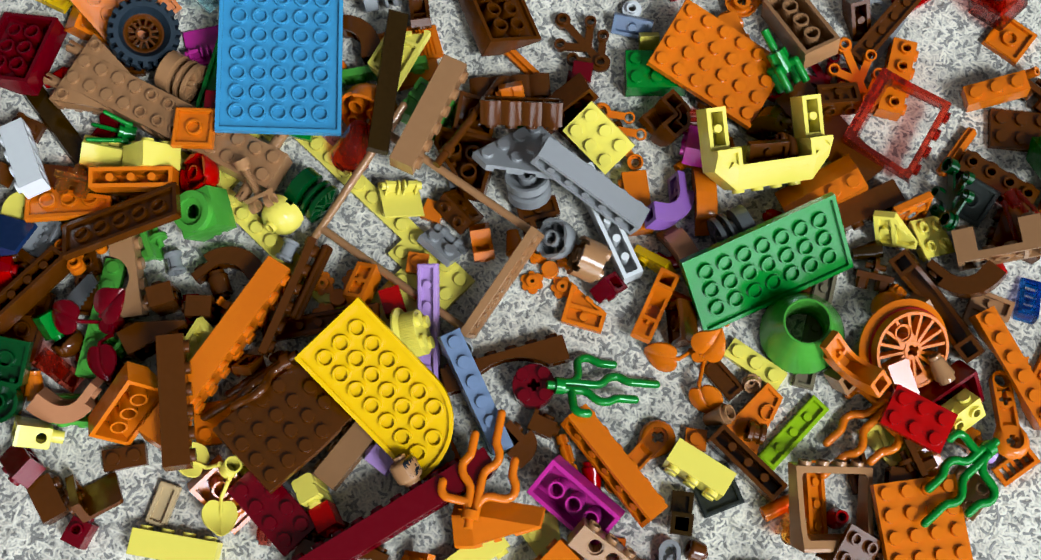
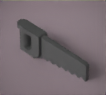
[61,274,99,309]

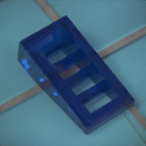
[1013,277,1041,324]

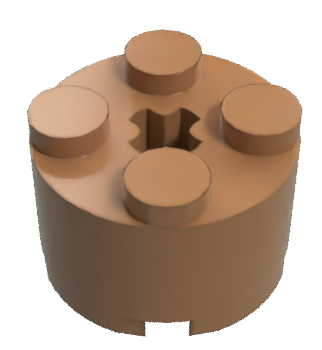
[566,235,612,283]

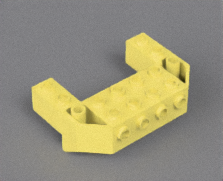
[696,94,834,194]

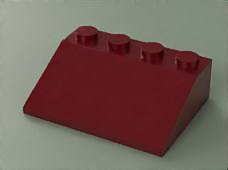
[0,12,67,96]

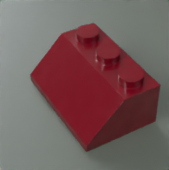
[918,359,985,406]

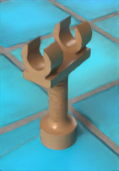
[233,156,278,214]

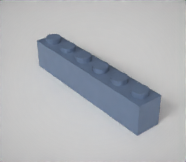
[436,328,514,456]

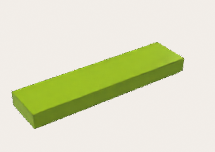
[757,395,829,471]

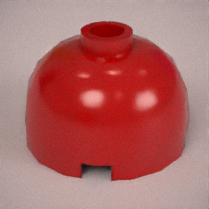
[180,153,220,191]

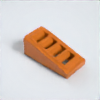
[991,447,1041,487]

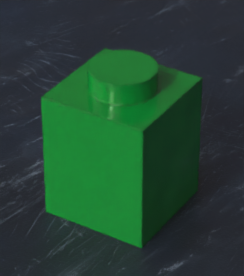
[32,308,66,342]

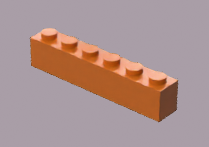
[560,404,669,528]

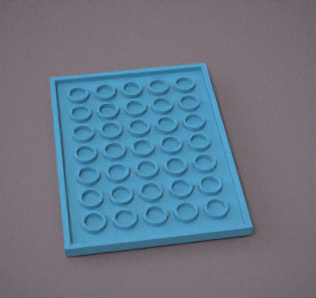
[214,0,343,136]

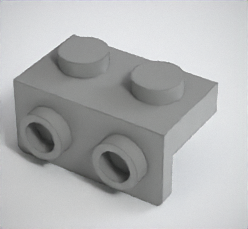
[22,221,63,258]

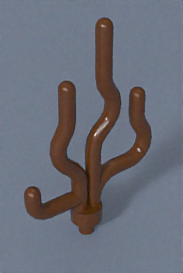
[201,350,299,421]

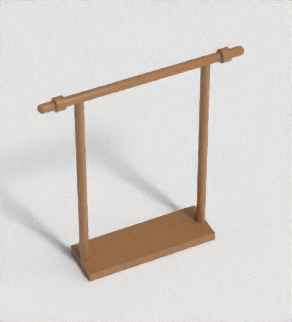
[299,102,545,339]

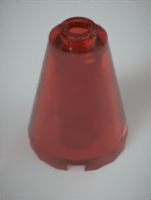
[330,119,370,174]

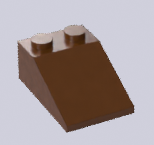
[116,320,191,363]

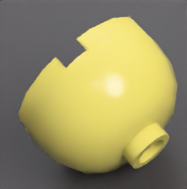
[261,194,304,235]

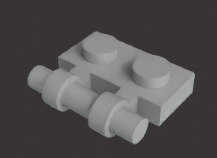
[417,223,469,267]

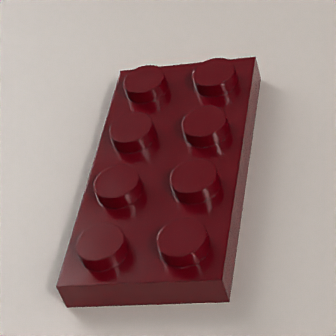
[227,471,316,557]

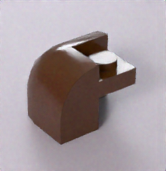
[638,89,692,147]

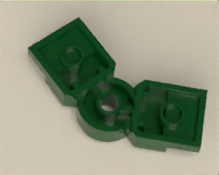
[0,335,34,423]

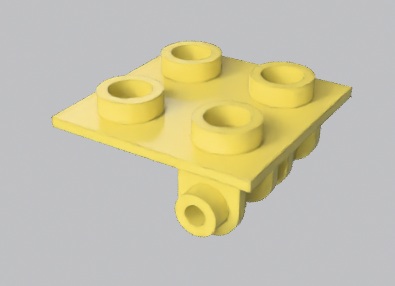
[377,179,425,217]
[907,216,955,262]

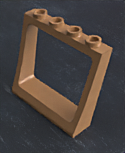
[788,458,874,553]

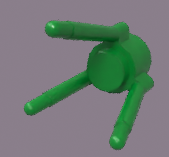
[85,110,137,144]

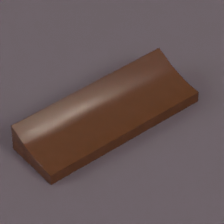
[774,81,886,183]

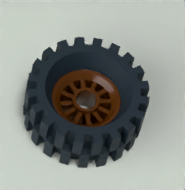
[106,0,181,71]

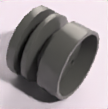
[707,204,756,244]

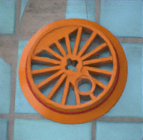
[858,298,949,392]

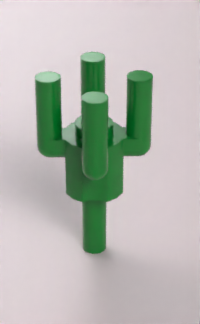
[761,28,810,94]

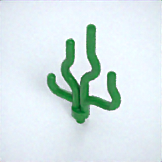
[546,354,660,418]
[920,429,1000,528]

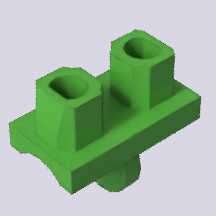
[139,227,168,262]

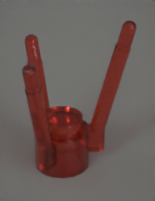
[1000,188,1041,240]

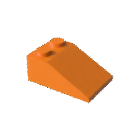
[187,454,251,535]

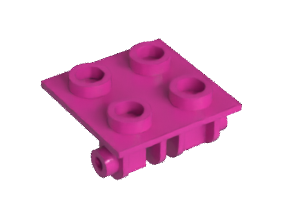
[183,25,218,65]

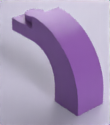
[644,170,694,230]

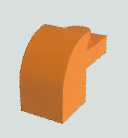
[469,222,495,263]

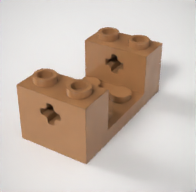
[951,212,1041,271]

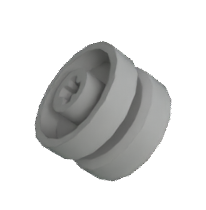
[504,171,552,210]

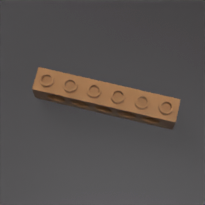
[568,517,646,560]

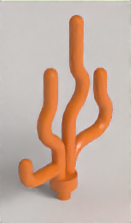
[819,388,903,479]
[437,409,520,529]

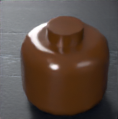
[684,539,708,560]

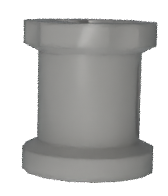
[275,237,301,264]
[164,250,187,276]

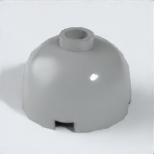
[536,217,576,260]

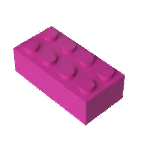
[527,455,626,545]

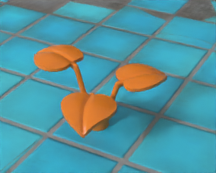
[644,328,726,414]

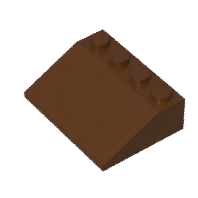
[458,0,542,56]

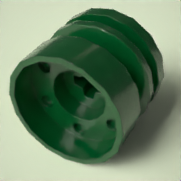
[284,167,339,223]

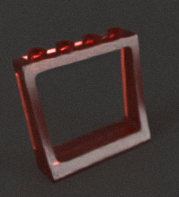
[843,67,952,183]

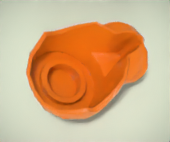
[870,284,907,314]

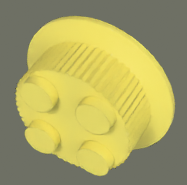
[390,307,435,357]

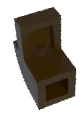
[746,106,793,141]
[667,490,694,537]

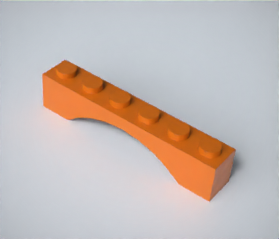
[969,306,1041,430]

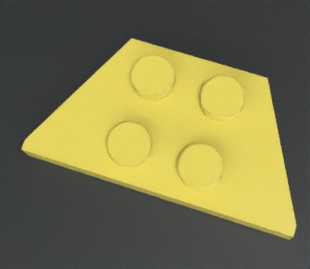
[367,30,431,92]

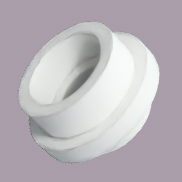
[622,0,642,17]

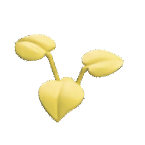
[178,442,249,537]

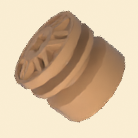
[154,50,207,103]

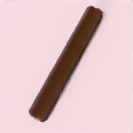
[289,244,333,320]

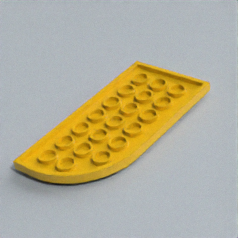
[294,297,454,481]

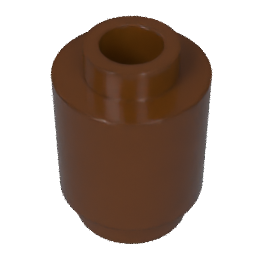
[207,269,234,300]

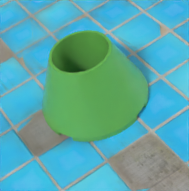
[759,292,845,374]

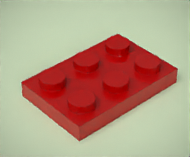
[878,384,958,454]

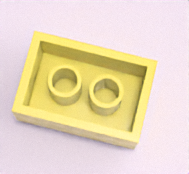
[562,101,635,174]
[662,438,737,501]

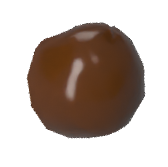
[51,329,84,358]

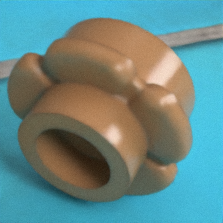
[741,373,762,394]

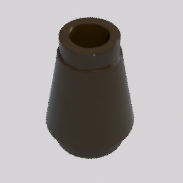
[851,240,884,260]

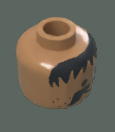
[389,452,422,487]

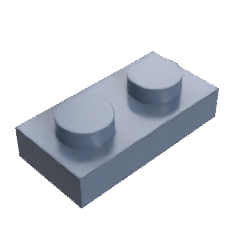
[611,12,654,39]

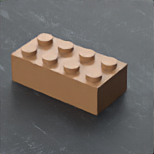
[761,0,841,69]

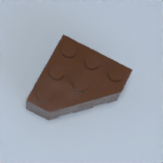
[434,127,498,203]

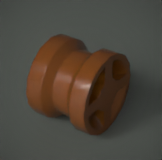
[743,420,767,445]

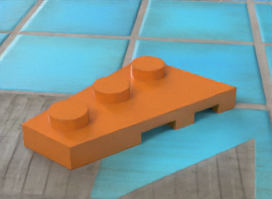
[726,382,783,455]

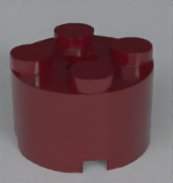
[512,364,554,410]

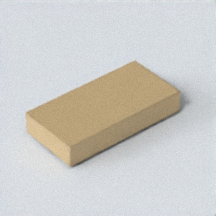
[144,481,182,528]

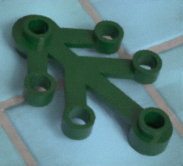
[930,157,975,231]

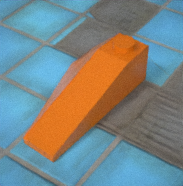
[451,501,546,549]

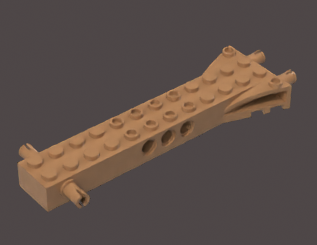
[43,34,293,204]

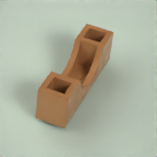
[108,234,151,319]

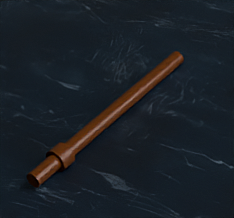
[433,76,505,168]

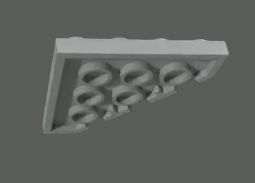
[472,126,567,180]

